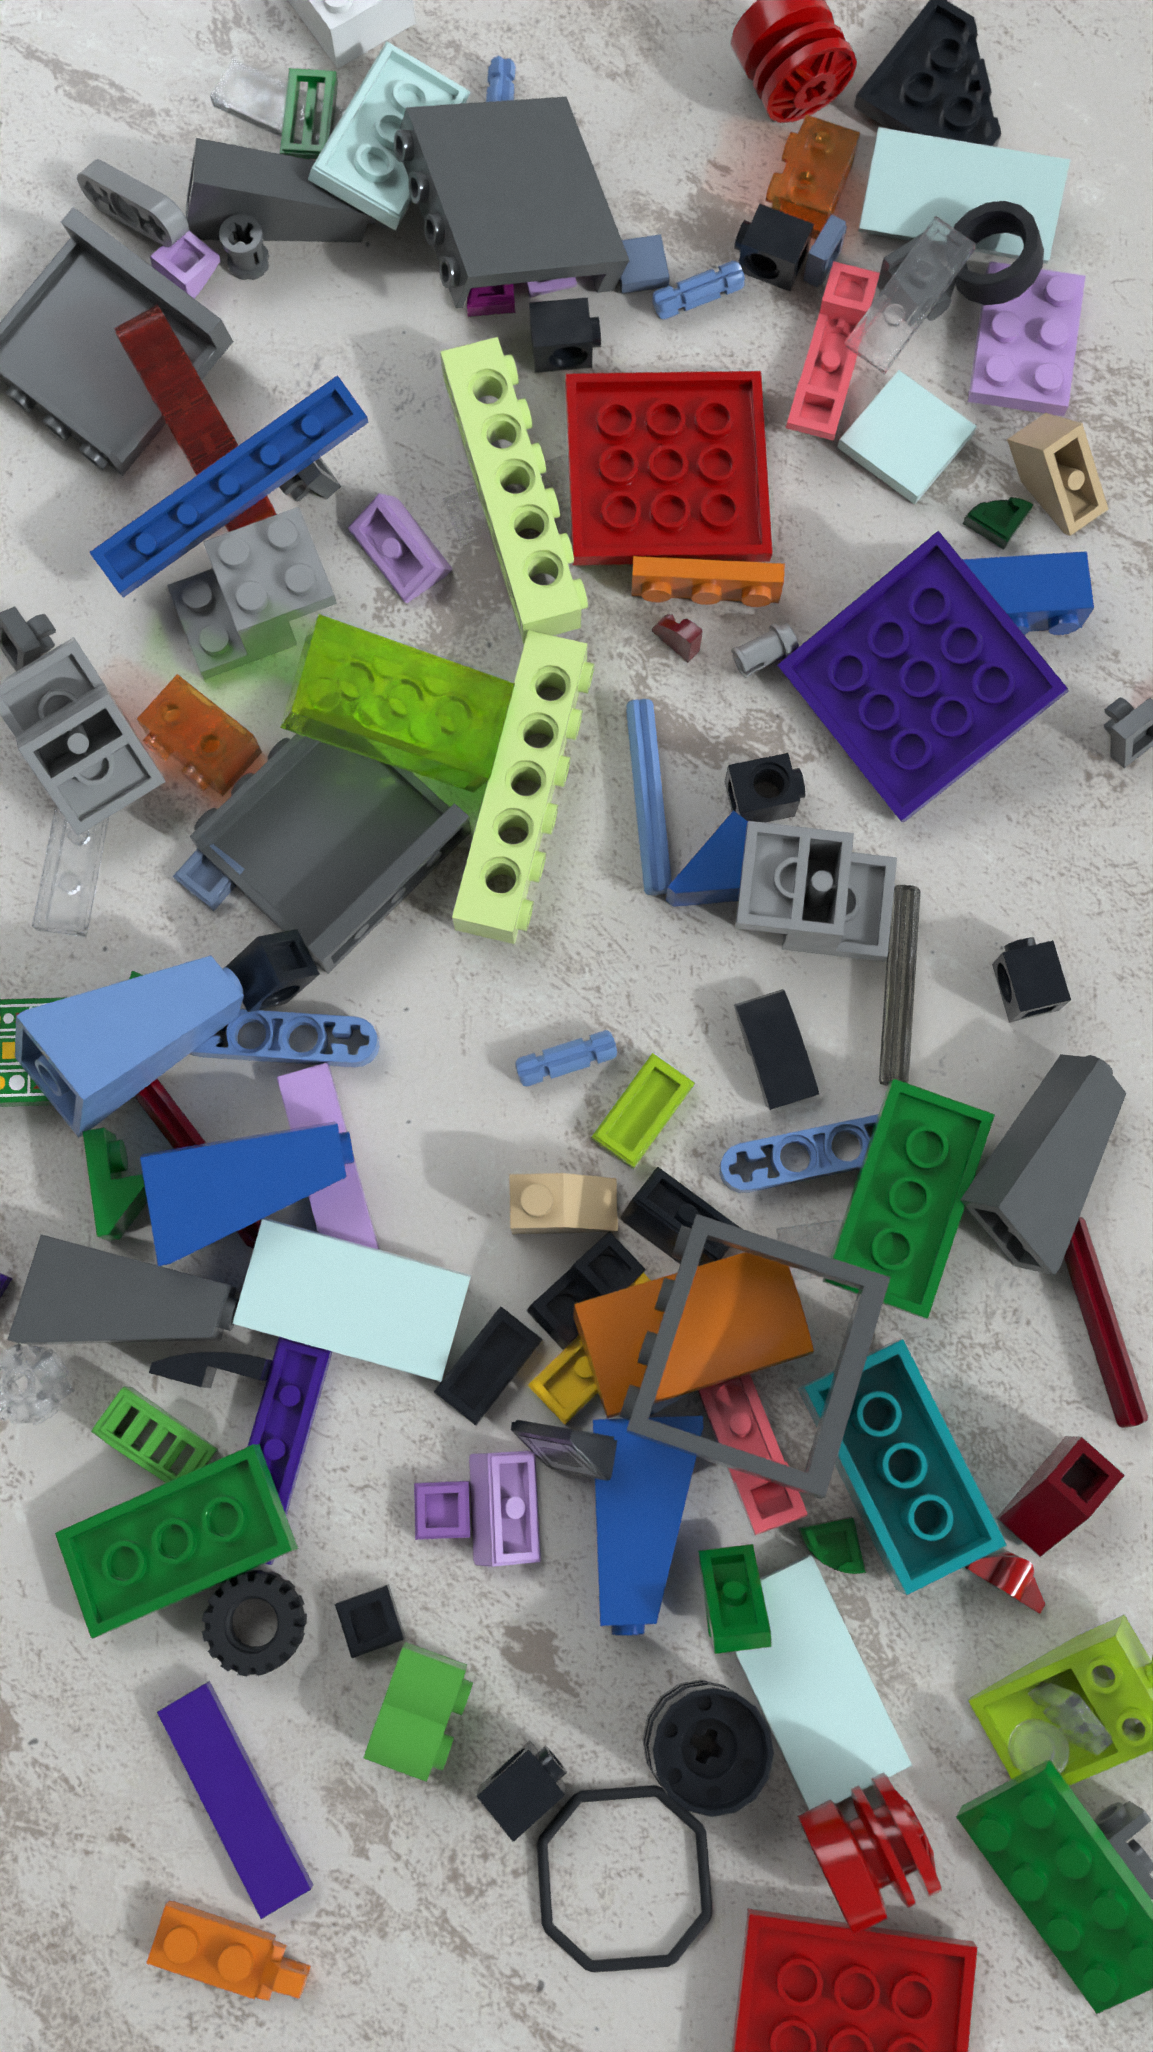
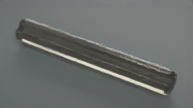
[879,885,921,1086]

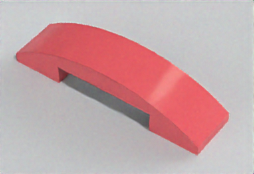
[786,261,880,441]
[698,1374,808,1536]

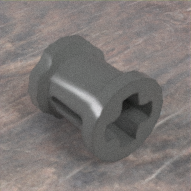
[219,214,269,280]

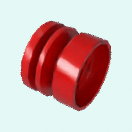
[730,0,857,123]
[798,1773,942,1936]

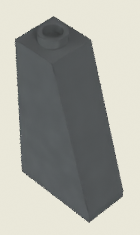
[185,138,376,242]
[960,1054,1126,1275]
[7,1234,239,1345]

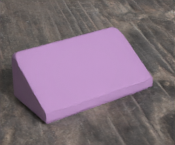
[348,493,453,603]
[469,1451,541,1567]

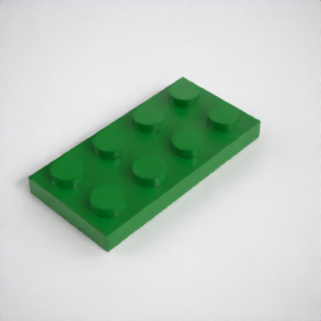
[822,1078,995,1319]
[55,1444,298,1639]
[956,1759,1153,2014]

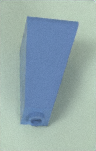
[15,955,244,1138]

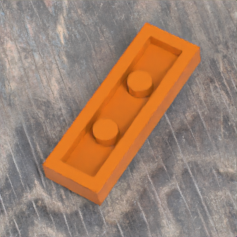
[631,556,785,607]

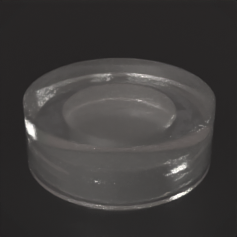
[1008,1719,1069,1774]

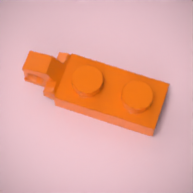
[146,1900,311,2001]

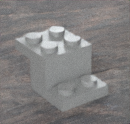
[167,507,337,680]
[0,637,166,836]
[735,821,897,962]

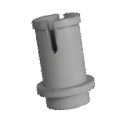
[731,623,799,678]

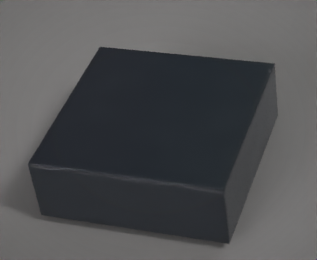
[335,1584,406,1659]

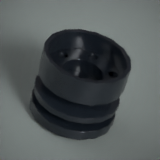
[642,1680,774,1817]

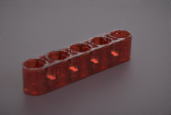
[113,305,277,532]

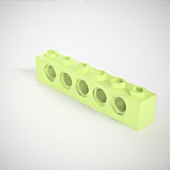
[440,337,588,644]
[452,630,595,944]

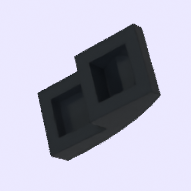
[734,989,819,1110]
[526,1231,646,1349]
[149,1352,272,1388]

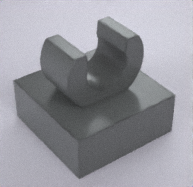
[279,457,342,502]
[0,606,56,671]
[1104,697,1153,768]

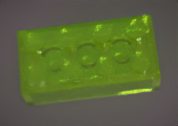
[280,614,515,793]

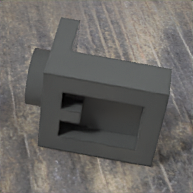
[1094,1801,1153,1900]

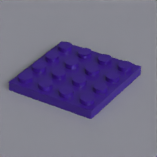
[778,530,1069,823]

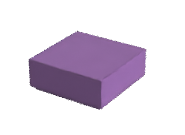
[414,1481,471,1540]

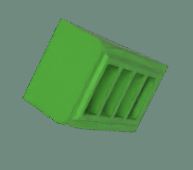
[91,1386,218,1483]

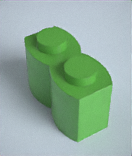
[363,1642,473,1782]

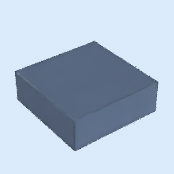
[803,214,847,288]
[619,234,670,294]
[173,844,245,911]

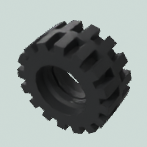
[202,1570,307,1677]

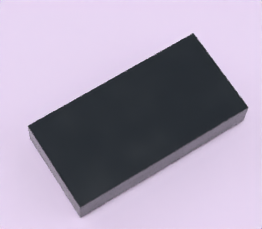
[434,1306,543,1426]

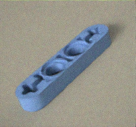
[190,1009,380,1067]
[719,1114,878,1193]

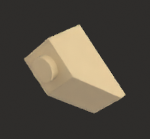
[1007,413,1108,536]
[509,1173,618,1235]

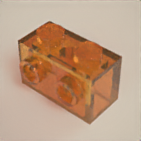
[765,114,861,240]
[137,674,262,797]

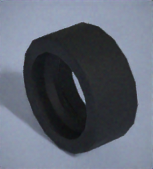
[945,201,1044,305]

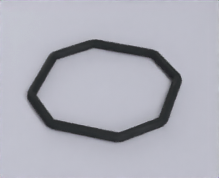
[536,1785,713,1973]

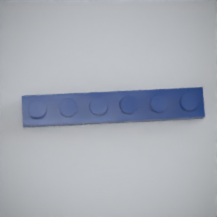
[89,375,369,598]

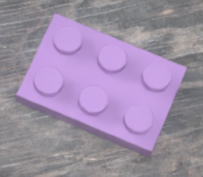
[968,261,1085,416]

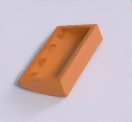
[573,1252,814,1419]

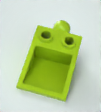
[969,1614,1153,1786]

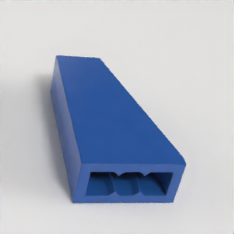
[140,1121,354,1266]
[592,1416,704,1636]

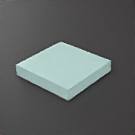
[837,370,977,504]

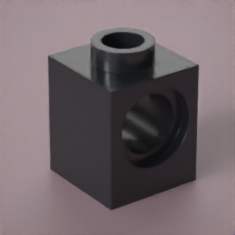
[734,204,814,292]
[529,297,601,373]
[724,753,805,823]
[226,929,320,1012]
[992,937,1071,1023]
[476,1741,567,1842]

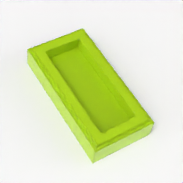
[591,1053,695,1169]

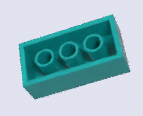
[797,1339,1007,1595]

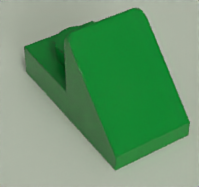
[82,1127,147,1242]
[698,1544,772,1654]

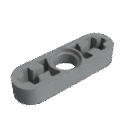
[77,159,189,247]

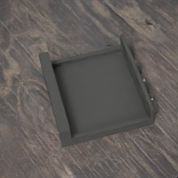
[394,96,629,308]
[0,207,233,476]
[190,695,471,974]

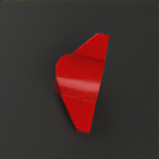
[965,1551,1045,1614]

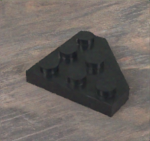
[854,0,1001,147]

